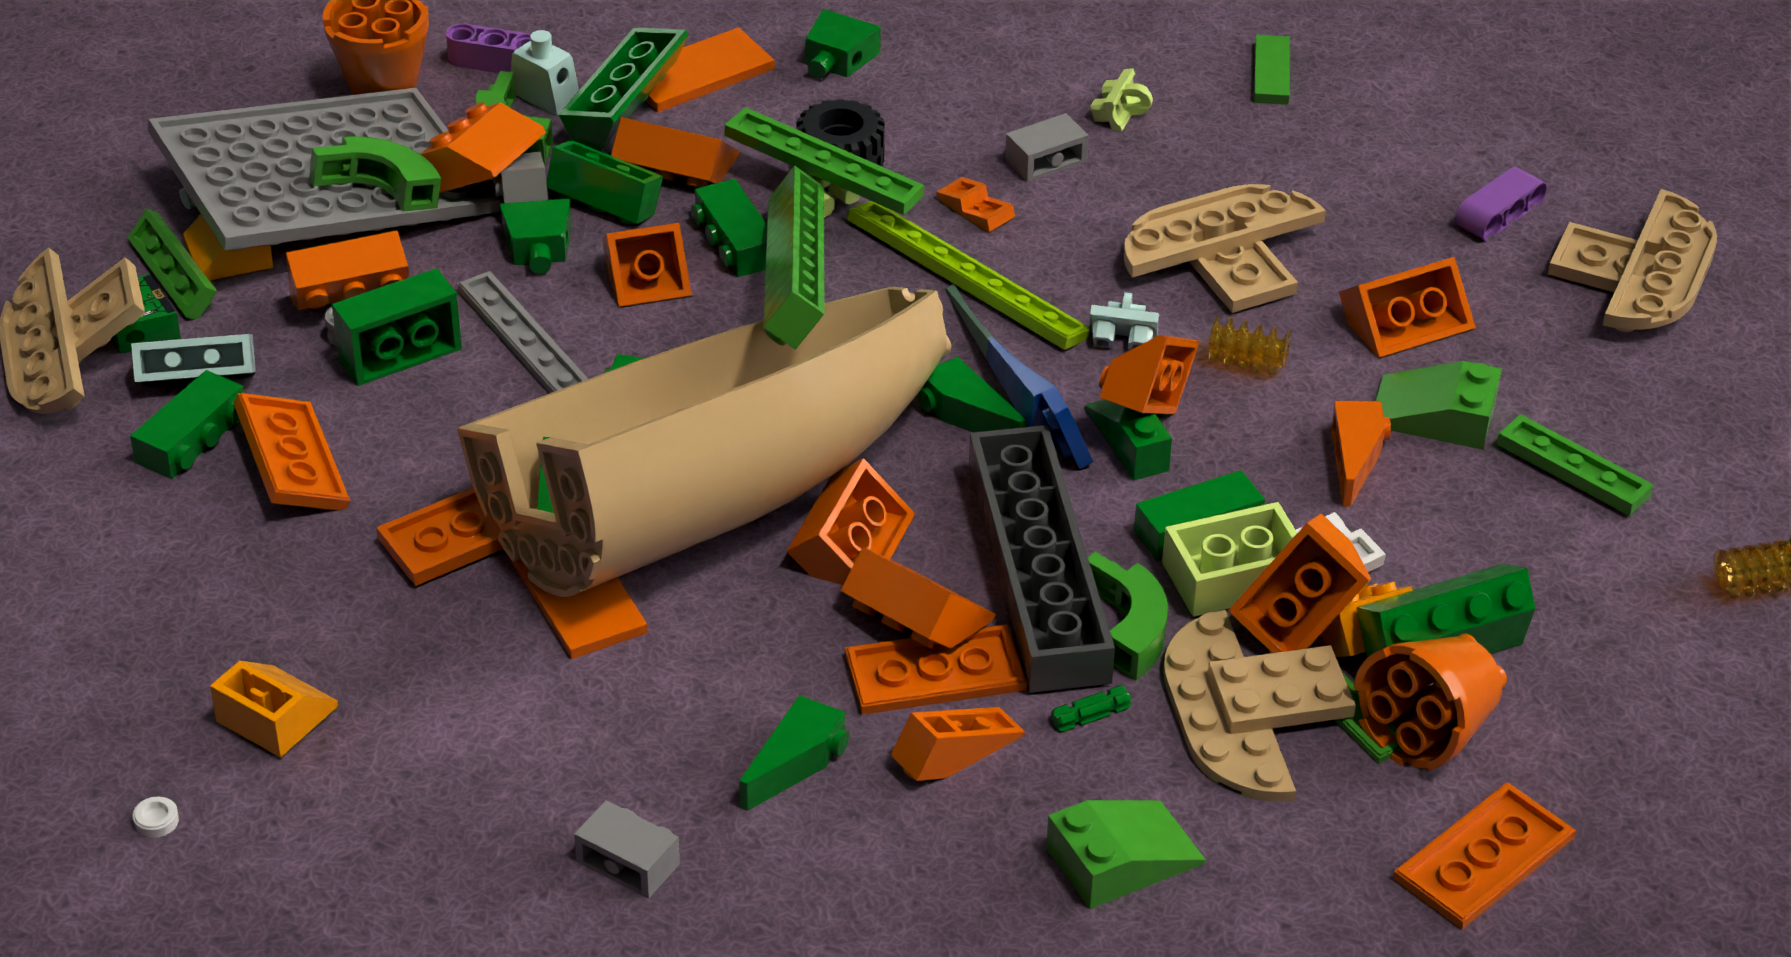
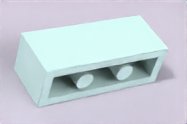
[131,334,256,382]

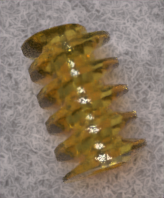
[1208,315,1292,376]
[1713,538,1791,599]

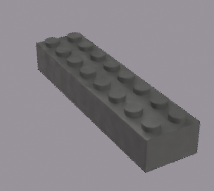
[969,425,1115,693]

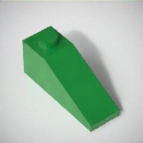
[918,356,1026,433]
[1084,400,1172,481]
[739,695,849,811]

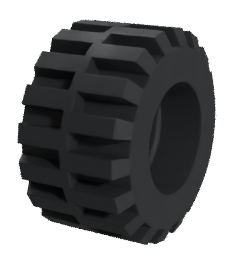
[796,99,885,167]

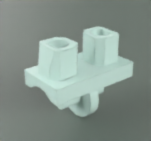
[1090,292,1159,351]

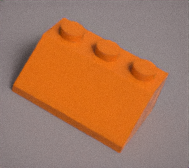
[421,102,546,193]
[611,117,740,188]
[286,231,409,310]
[1339,257,1476,358]
[1099,335,1200,414]
[787,458,915,585]
[1228,513,1371,653]
[841,547,996,649]

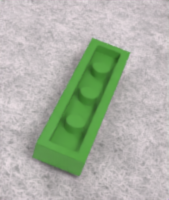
[127,208,217,320]
[1497,414,1653,516]

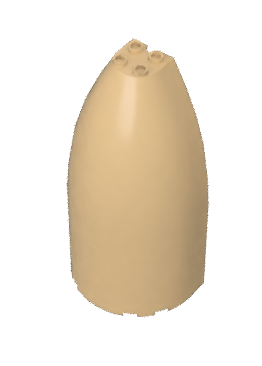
[457,287,951,597]

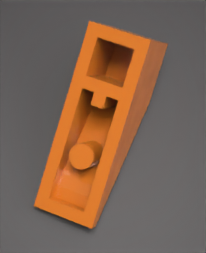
[1331,401,1391,507]
[890,707,1025,781]

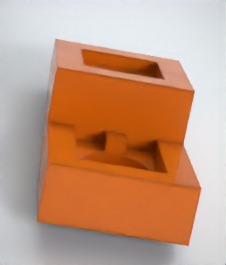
[936,177,1015,232]

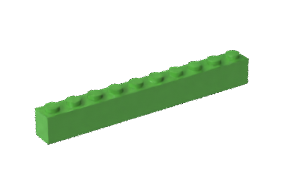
[763,166,825,350]

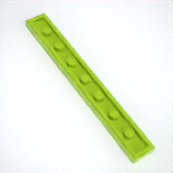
[847,201,1091,350]

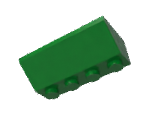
[558,28,689,149]
[1356,564,1536,658]

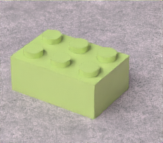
[1162,502,1297,617]

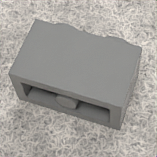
[1005,113,1089,182]
[493,152,548,203]
[574,800,680,898]

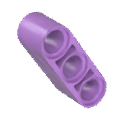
[446,24,531,73]
[1455,167,1548,241]

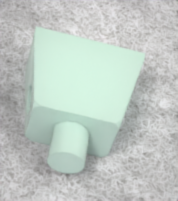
[511,30,579,117]

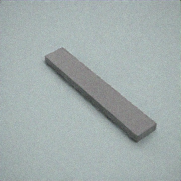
[457,271,588,394]

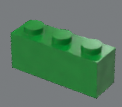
[546,140,663,225]
[691,178,767,277]
[130,370,244,479]
[1134,470,1265,561]

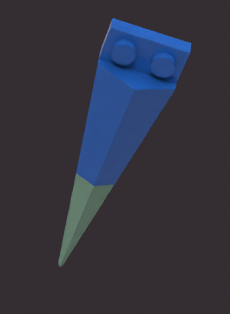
[945,284,1093,469]

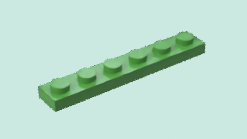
[724,107,924,215]

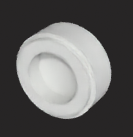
[133,797,179,838]

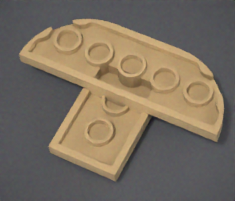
[1124,184,1326,313]
[1548,189,1717,332]
[0,247,145,414]
[1163,610,1356,801]

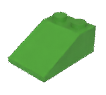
[1376,361,1502,450]
[1046,800,1206,909]

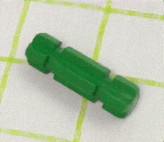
[1051,685,1131,732]

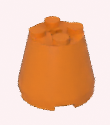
[322,0,429,95]
[1354,634,1507,771]

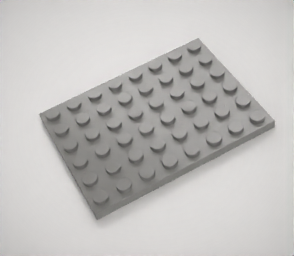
[148,88,502,250]

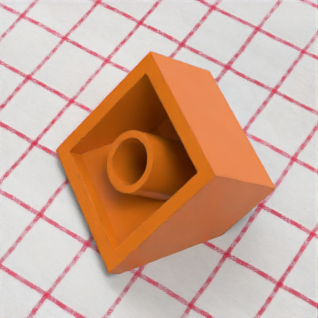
[602,223,692,307]

